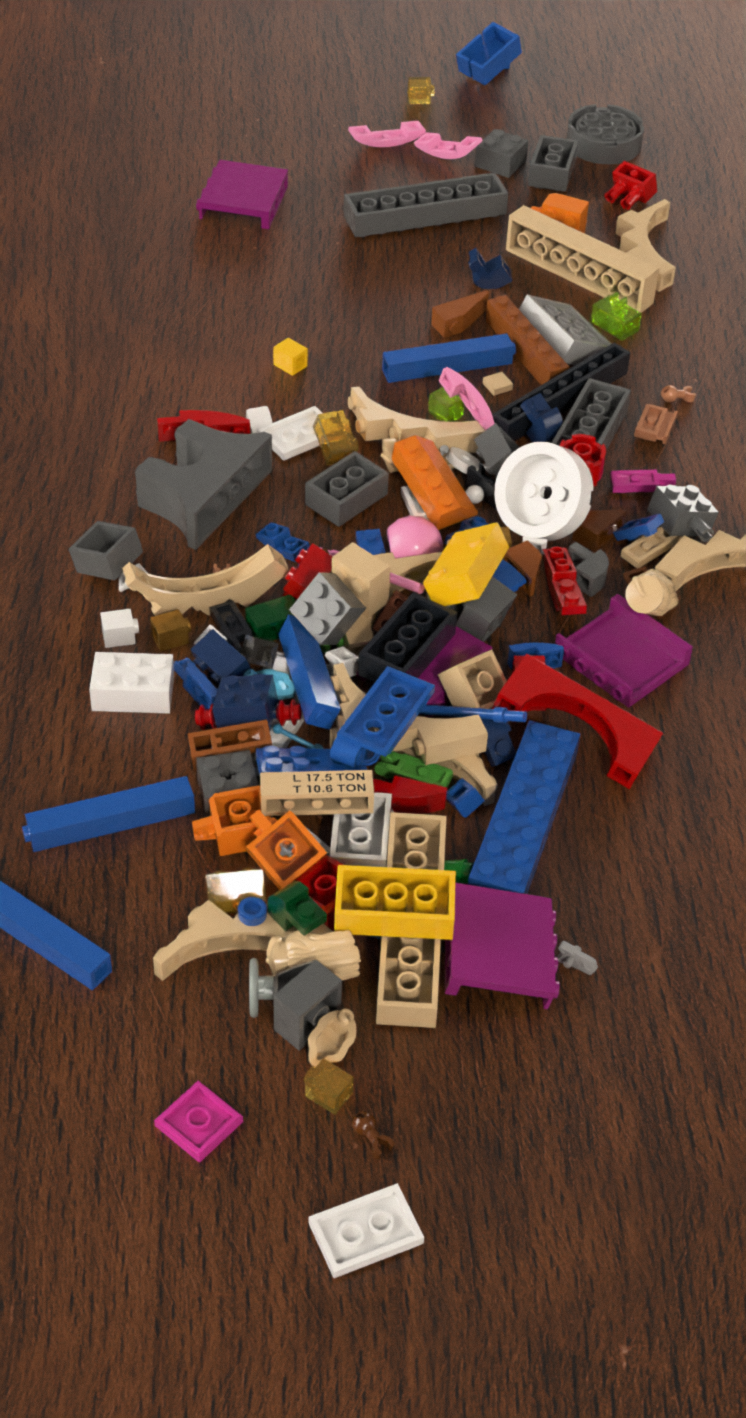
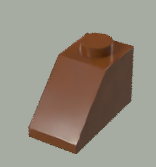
[503,540,542,597]

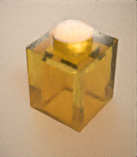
[407,77,435,103]
[304,1058,354,1115]

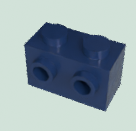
[190,629,251,687]

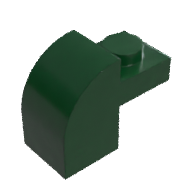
[267,881,327,936]

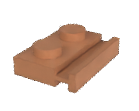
[634,404,678,444]

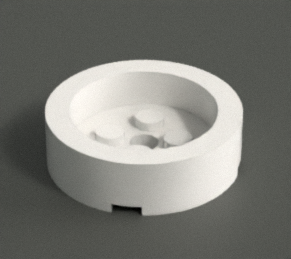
[495,442,593,541]

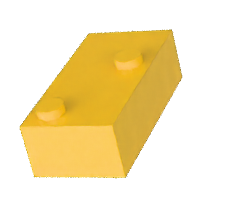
[423,522,509,606]
[334,865,456,940]

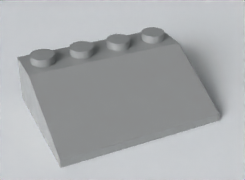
[519,294,612,365]

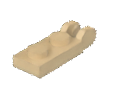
[621,526,682,569]

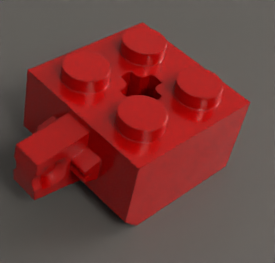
[295,855,343,932]

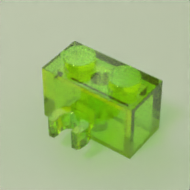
[591,292,642,341]

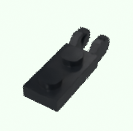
[209,600,258,655]

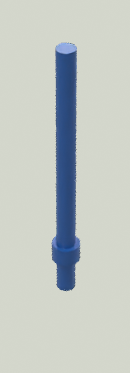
[419,705,527,723]

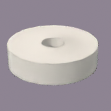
[446,447,480,474]

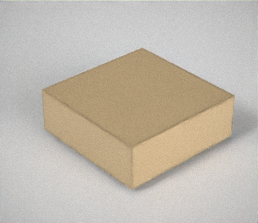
[483,372,513,396]

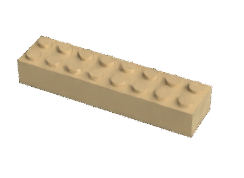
[506,205,659,314]
[376,812,447,1028]

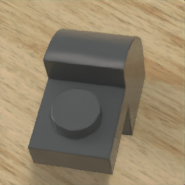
[568,542,609,597]

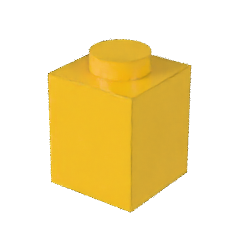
[273,338,308,376]

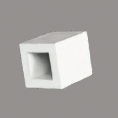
[100,609,139,648]

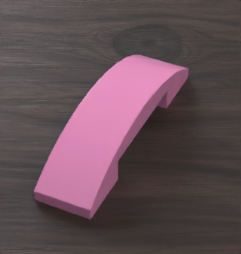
[348,121,426,147]
[414,132,482,159]
[439,367,495,431]

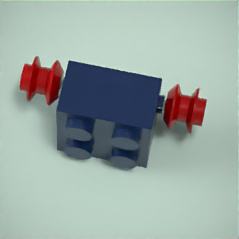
[195,674,302,731]

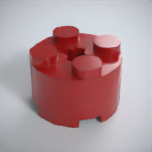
[559,434,606,487]

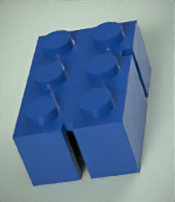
[456,22,522,85]

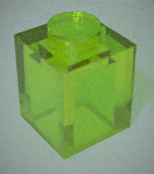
[428,387,464,422]

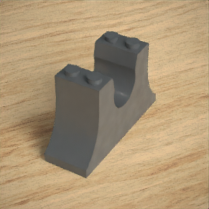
[135,419,272,550]

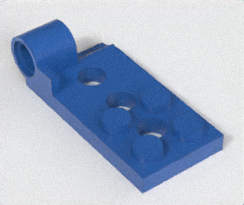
[330,666,435,769]
[255,745,380,775]

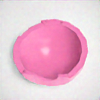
[386,515,443,559]

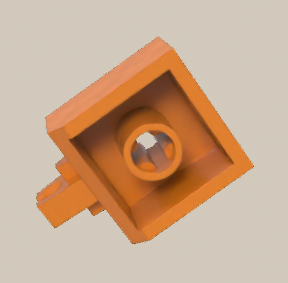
[531,193,589,233]
[192,785,271,856]
[246,810,327,890]

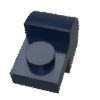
[468,248,513,289]
[520,393,563,443]
[481,719,516,767]

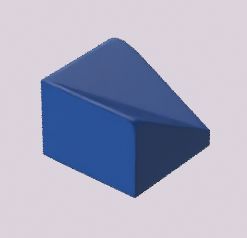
[446,778,485,818]

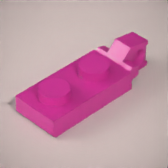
[610,469,676,493]

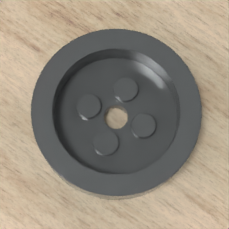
[566,104,644,164]

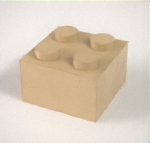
[332,542,390,618]
[438,649,507,718]

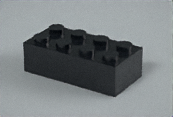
[358,593,457,696]

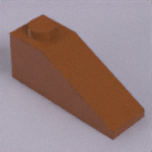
[431,290,489,338]
[187,719,272,772]

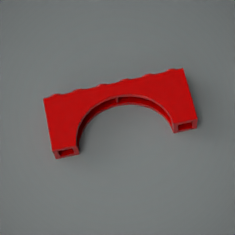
[492,653,663,789]

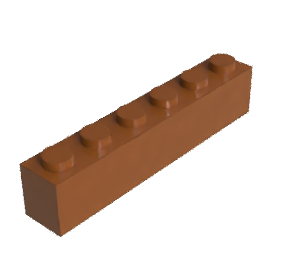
[486,295,569,385]

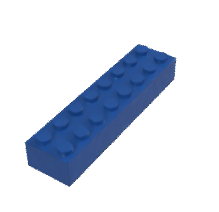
[468,720,580,894]

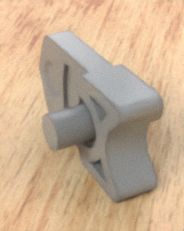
[557,941,598,975]

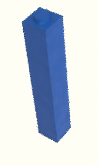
[382,334,516,383]
[278,614,341,730]
[22,776,195,852]
[0,881,112,991]

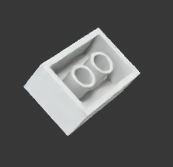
[89,652,174,713]
[330,793,392,867]

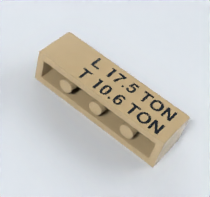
[260,770,374,816]

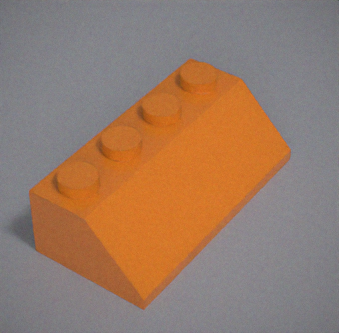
[392,435,478,530]

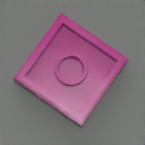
[154,1081,243,1163]

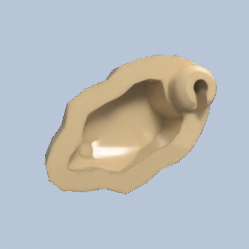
[308,1008,356,1069]

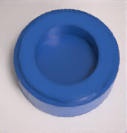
[238,897,267,926]

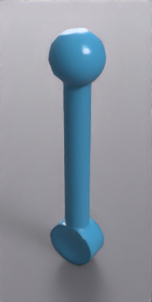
[272,724,323,749]

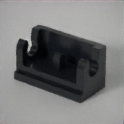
[466,462,497,510]

